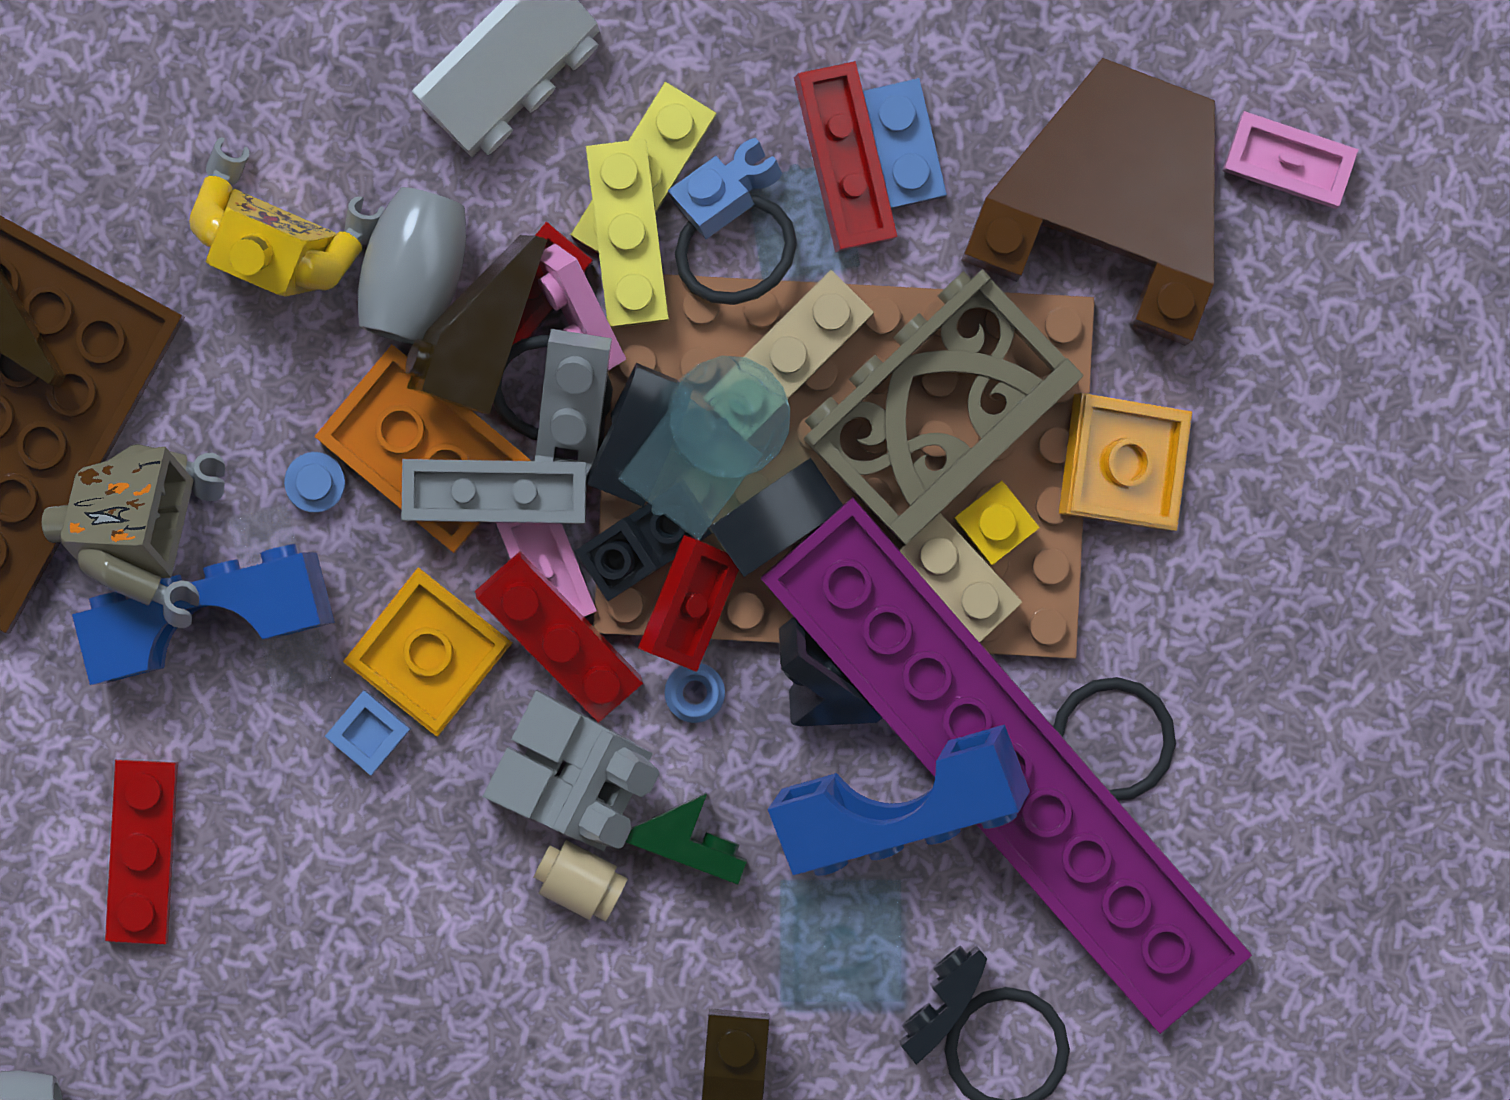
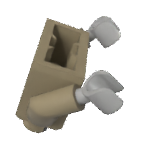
[42,444,225,628]

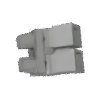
[482,690,660,851]

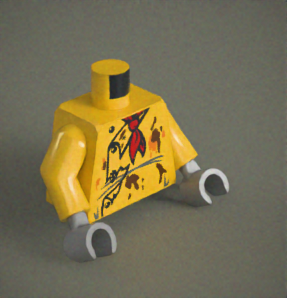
[189,137,384,297]

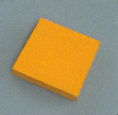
[1058,393,1192,531]
[343,567,513,737]

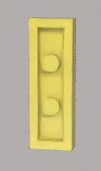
[571,82,716,254]
[586,139,669,328]

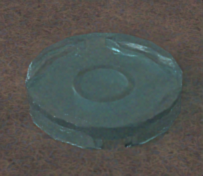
[667,356,790,478]

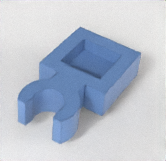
[668,138,782,239]

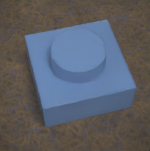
[324,690,412,775]

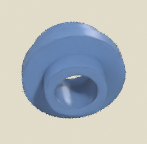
[665,663,725,723]

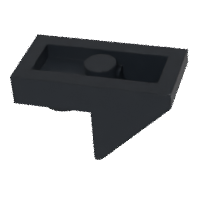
[779,617,883,727]

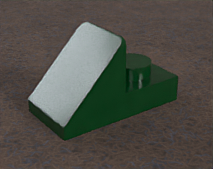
[625,792,747,885]

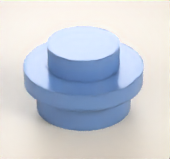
[284,452,346,513]

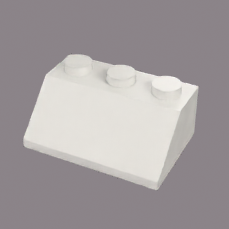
[412,0,599,157]

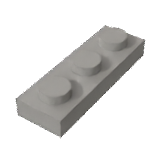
[401,459,587,524]

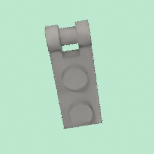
[535,329,612,493]

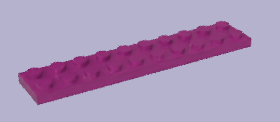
[761,497,1252,1034]

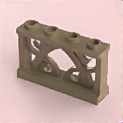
[804,269,1084,546]

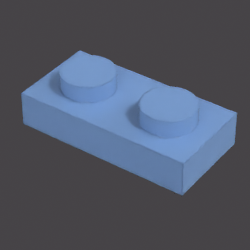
[863,78,947,210]

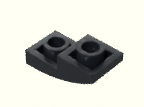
[587,363,692,507]
[709,458,843,577]
[575,481,713,601]
[899,945,987,1065]

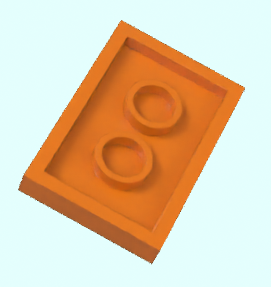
[314,344,531,553]

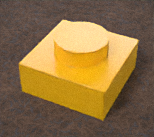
[953,480,1040,566]

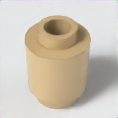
[533,840,628,922]

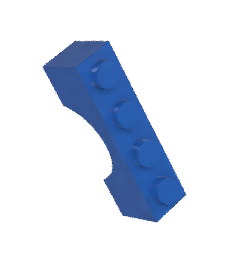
[72,544,335,685]
[767,724,1030,876]

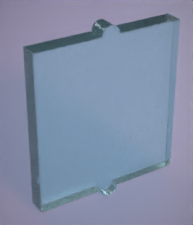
[749,164,860,280]
[618,393,762,540]

